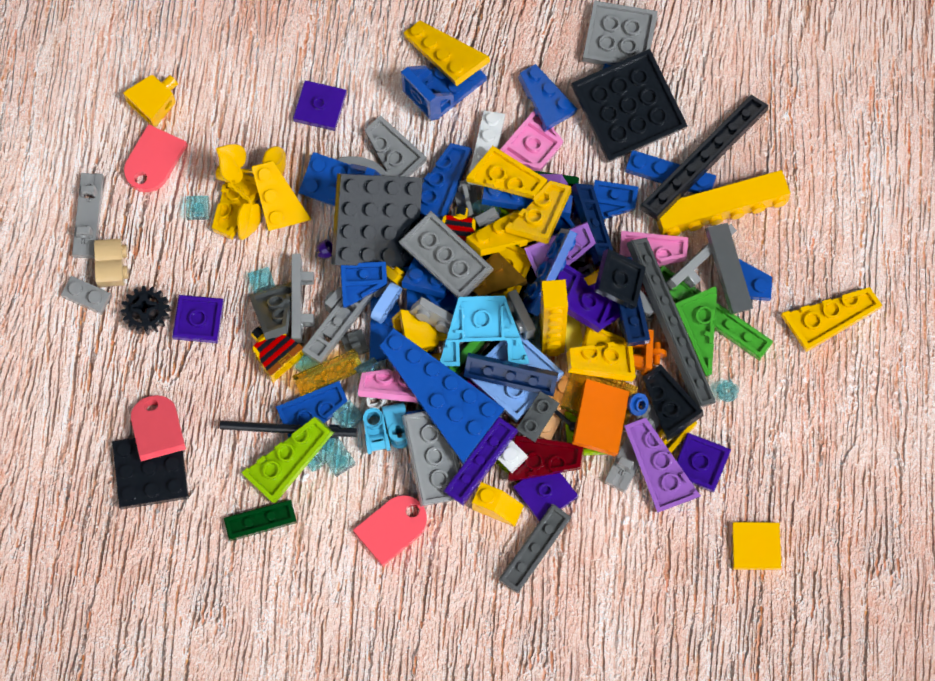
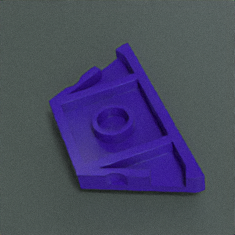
[557,264,620,333]

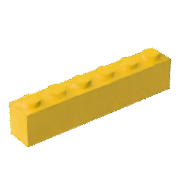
[656,170,791,236]
[540,279,568,356]

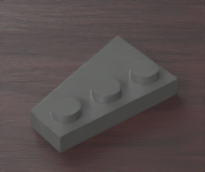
[249,282,292,340]

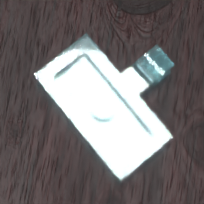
[308,438,355,477]

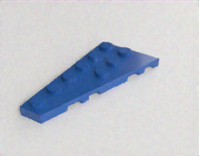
[380,328,505,464]

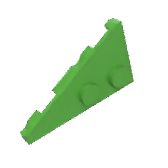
[675,286,717,377]

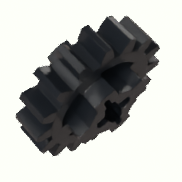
[121,286,171,335]

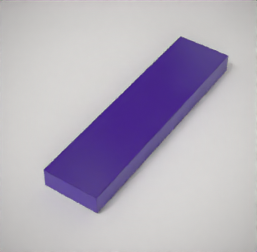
[444,417,518,506]

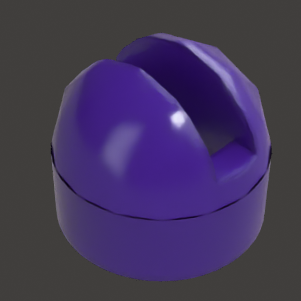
[316,239,332,259]

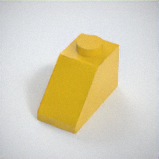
[472,482,524,527]

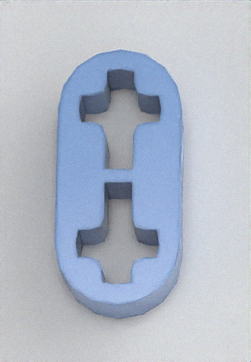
[371,282,402,324]

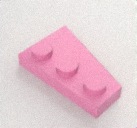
[619,231,688,266]
[358,369,418,403]

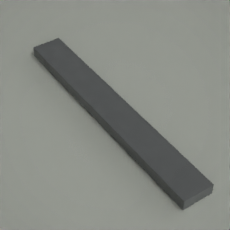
[627,238,716,408]

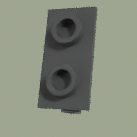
[516,391,560,442]

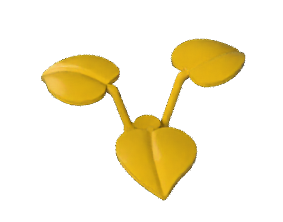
[216,144,286,240]

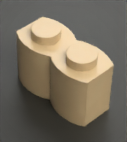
[94,238,129,287]

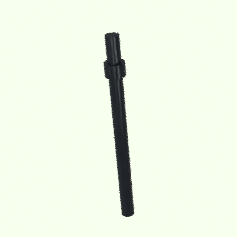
[220,420,358,439]

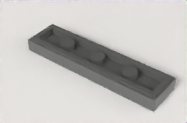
[705,223,753,315]
[498,504,572,594]

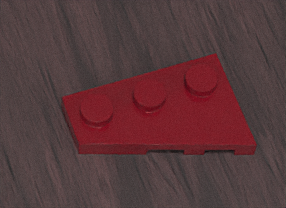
[508,435,585,482]

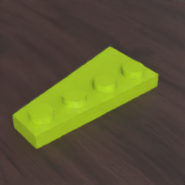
[241,417,334,503]

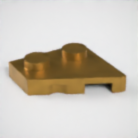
[472,252,527,296]

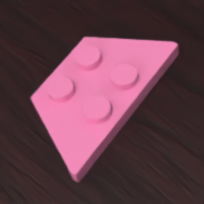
[500,111,563,171]

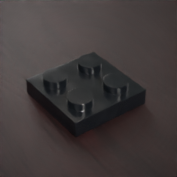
[594,249,646,309]

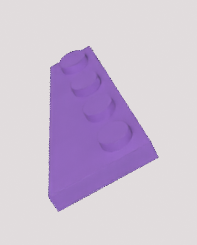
[625,418,701,513]

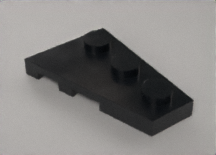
[643,364,704,442]

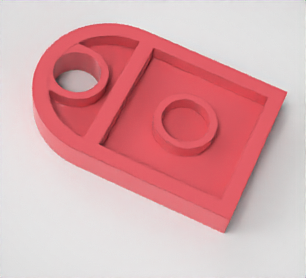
[124,124,187,192]
[131,395,186,461]
[353,495,427,566]

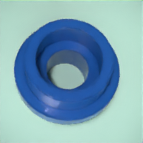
[627,393,649,416]

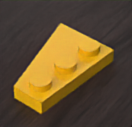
[251,161,311,231]
[505,181,571,244]

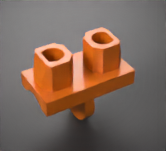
[632,329,667,375]

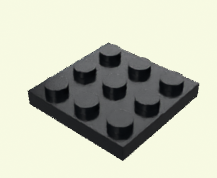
[112,438,189,510]

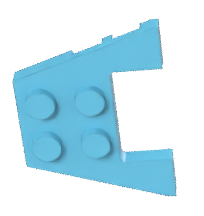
[440,296,529,366]

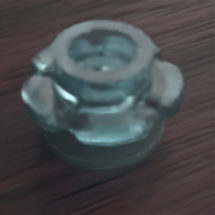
[716,380,739,402]

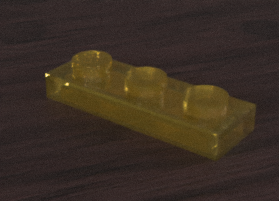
[292,348,363,397]

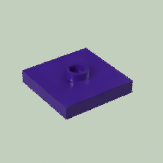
[293,80,347,131]
[172,295,224,344]
[676,433,731,493]
[513,473,578,521]

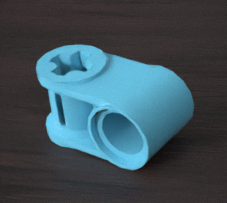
[382,402,408,449]
[363,408,391,454]

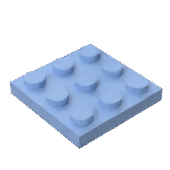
[468,334,564,423]

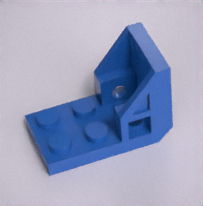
[401,65,487,121]
[298,152,381,206]

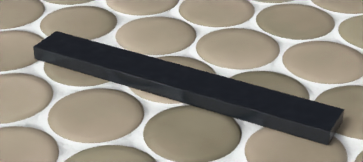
[640,95,769,221]

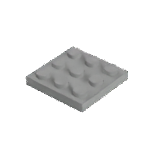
[583,1,658,66]

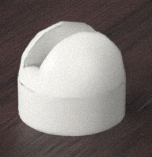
[366,397,385,409]

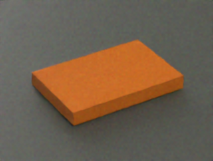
[572,379,630,457]

